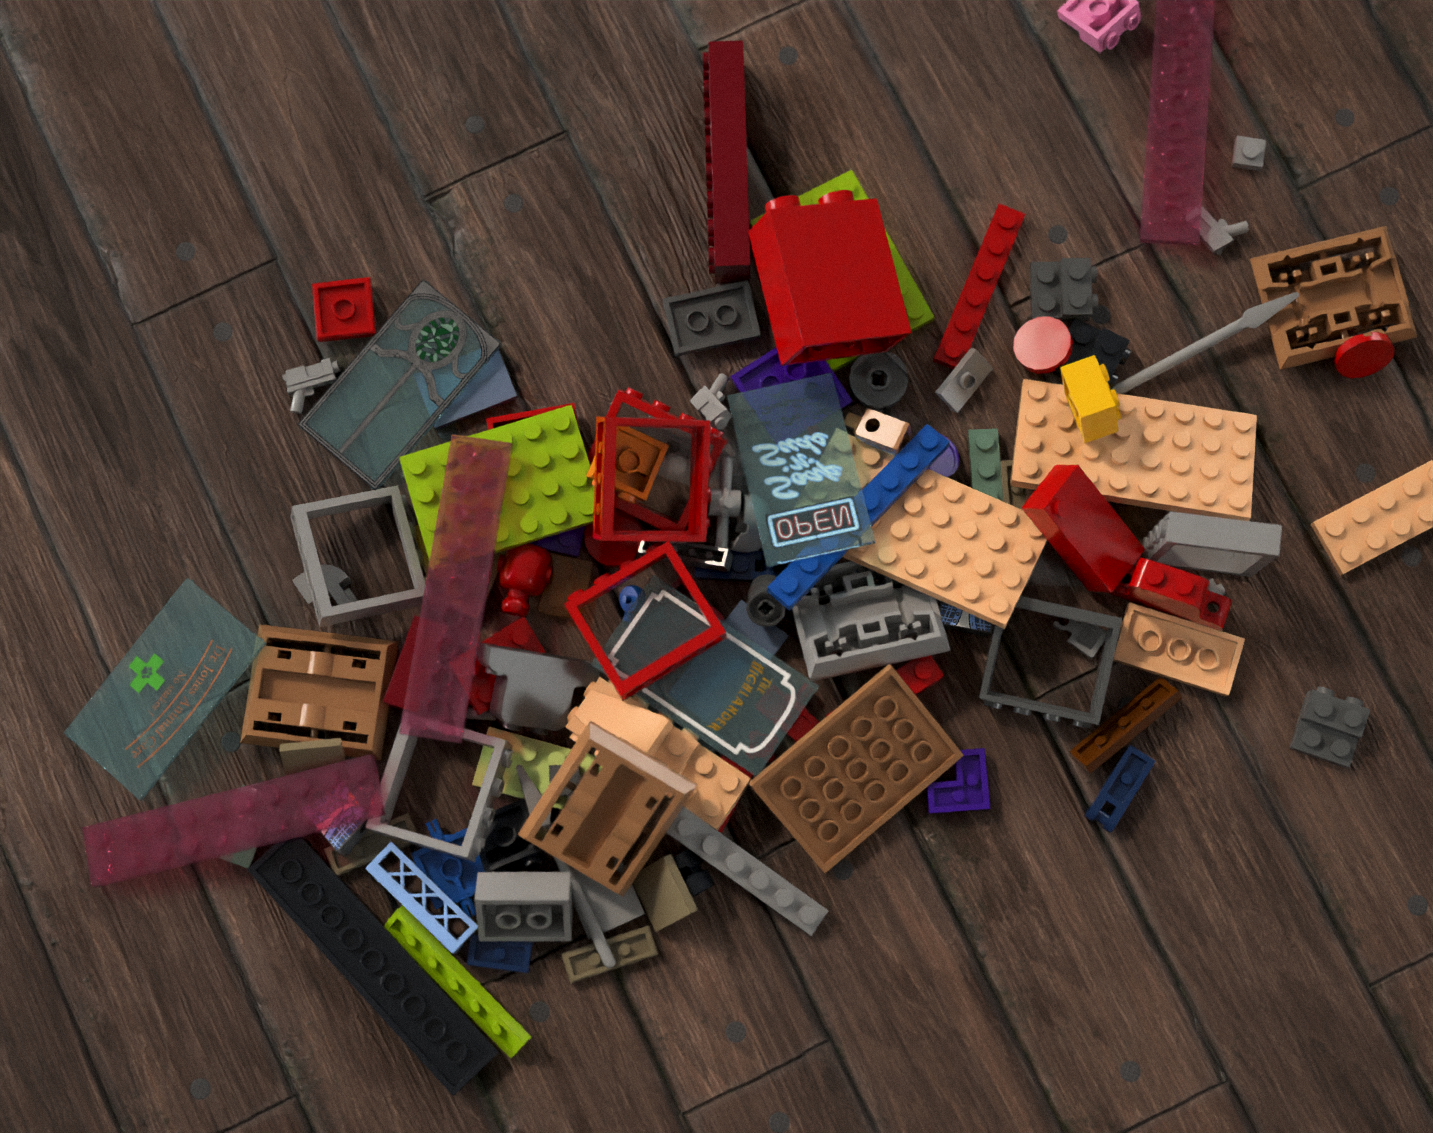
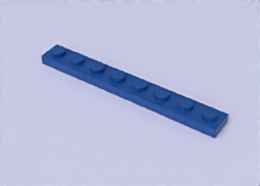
[767,424,950,611]

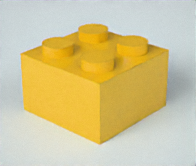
[1060,355,1122,443]

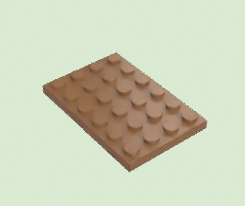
[749,664,964,873]

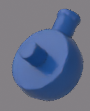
[619,585,646,622]

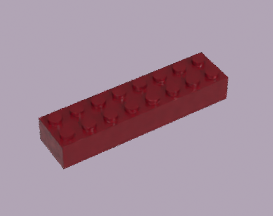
[703,41,750,284]

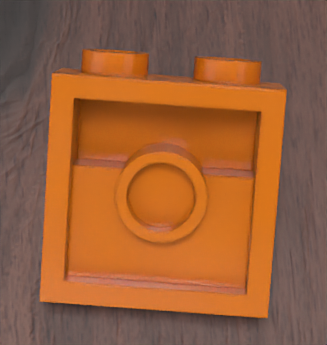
[586,427,669,504]

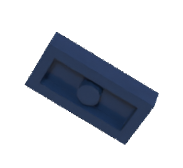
[467,934,533,973]

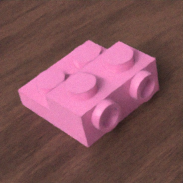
[1057,0,1141,53]

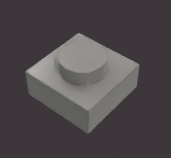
[1231,136,1266,171]

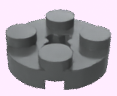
[849,352,908,411]

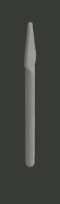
[1113,292,1299,394]
[516,765,616,968]

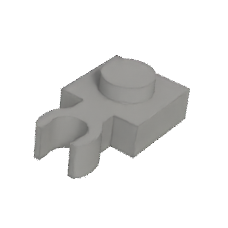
[1053,619,1106,659]

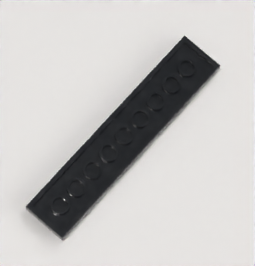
[247,828,500,1096]

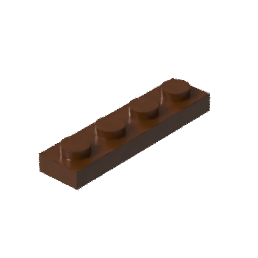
[1069,676,1182,774]

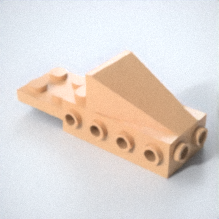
[565,677,752,831]

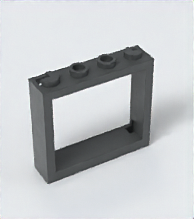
[978,596,1122,729]

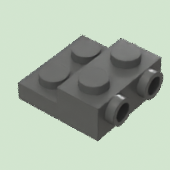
[1029,258,1098,321]
[1289,687,1370,769]

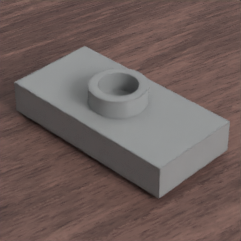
[935,348,993,413]

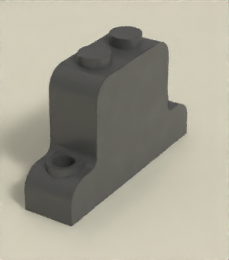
[477,642,601,735]

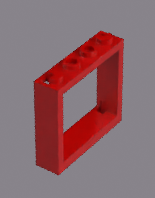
[587,387,729,531]
[593,416,714,542]
[564,541,727,701]

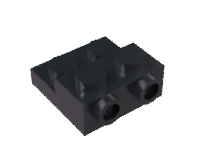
[1051,318,1131,390]
[467,798,547,872]

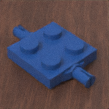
[411,819,485,918]

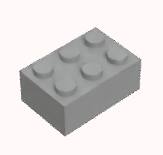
[475,872,573,941]

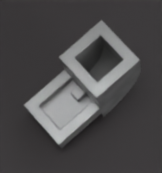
[292,564,358,609]

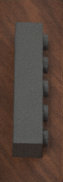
[638,541,734,572]

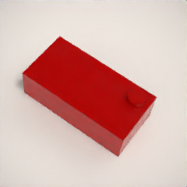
[1021,465,1145,593]

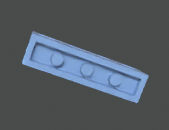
[365,842,478,954]

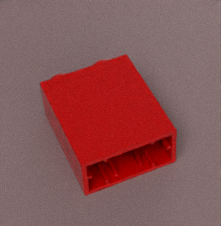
[748,190,912,366]

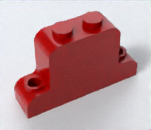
[1108,558,1232,632]

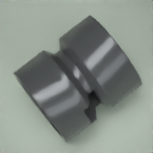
[746,574,786,627]

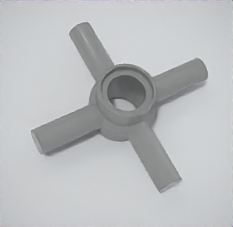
[707,457,741,548]

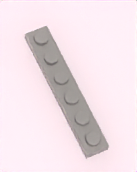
[666,806,829,936]

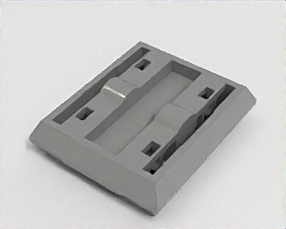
[792,561,950,682]

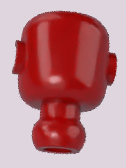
[497,543,553,617]

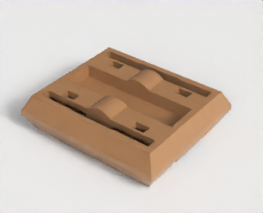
[1250,226,1417,370]
[240,624,399,761]
[518,721,697,897]

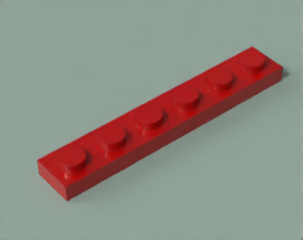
[933,203,1026,369]

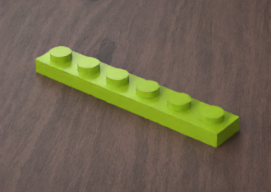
[384,905,531,1059]

